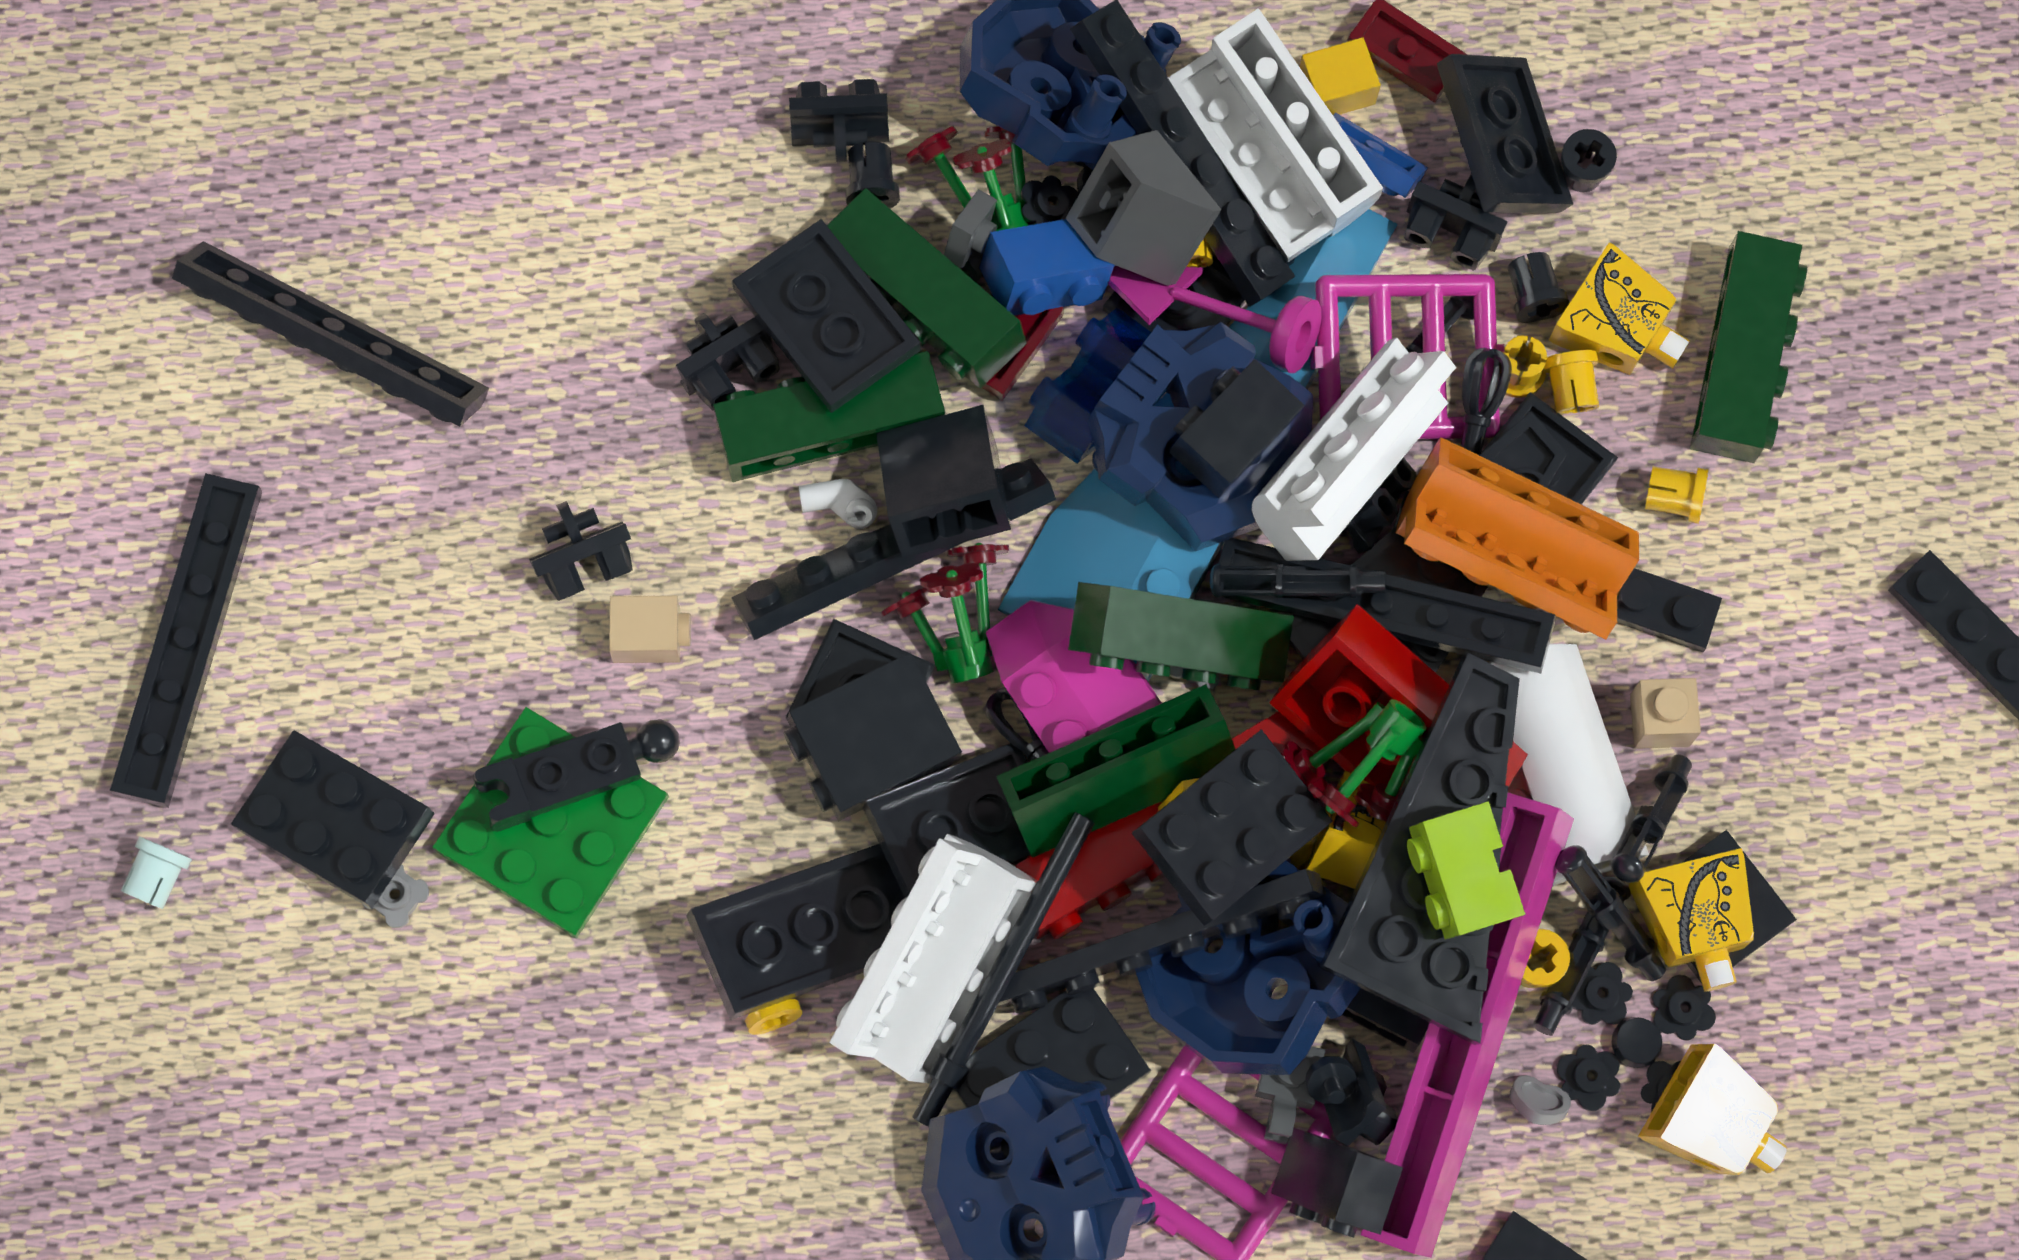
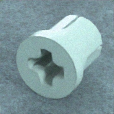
[121,836,192,909]

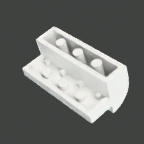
[1168,8,1383,262]
[1252,338,1456,561]
[1489,644,1649,887]
[829,834,1038,1084]

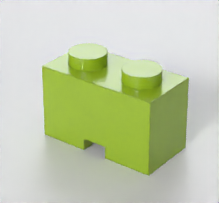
[1407,801,1525,939]

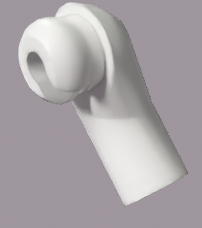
[799,479,877,529]

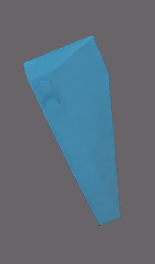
[998,209,1398,682]

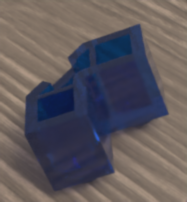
[1024,308,1151,464]

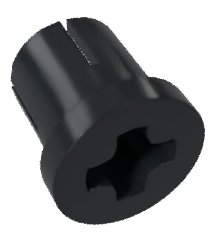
[1561,129,1617,193]
[845,141,900,209]
[1508,252,1570,323]

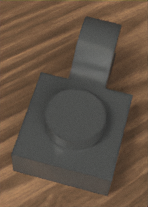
[944,189,997,283]
[1255,1047,1325,1144]

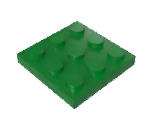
[432,707,669,939]

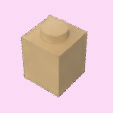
[609,595,691,663]
[1630,678,1701,749]

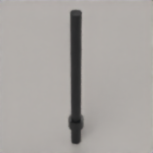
[912,812,1095,1127]

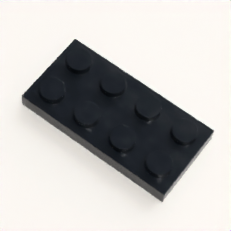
[686,844,905,1020]

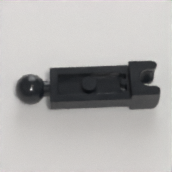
[473,719,680,832]

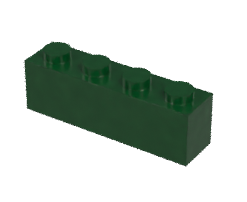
[827,188,1027,389]
[1690,231,1807,463]
[713,351,945,482]
[1068,582,1294,691]
[996,684,1236,858]

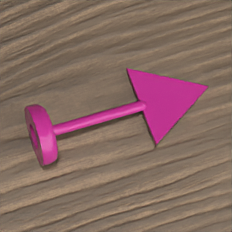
[1108,266,1322,373]

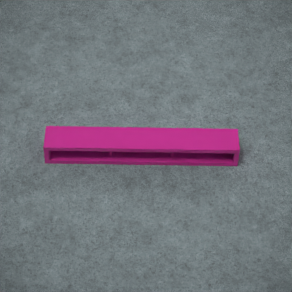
[1360,793,1574,1258]

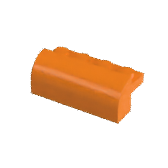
[1396,437,1639,640]

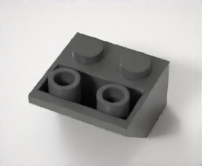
[1066,130,1221,286]

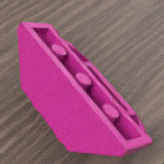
[986,600,1162,753]

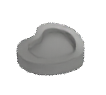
[1510,1075,1571,1125]

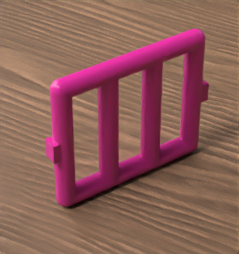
[1310,274,1505,439]
[1120,1046,1333,1260]

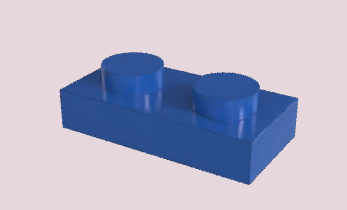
[1333,113,1428,198]

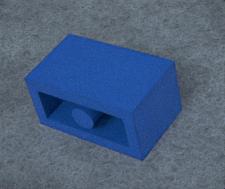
[979,219,1115,315]

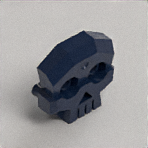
[960,0,1181,170]
[1087,322,1313,552]
[1136,860,1361,1075]
[921,1066,1156,1260]

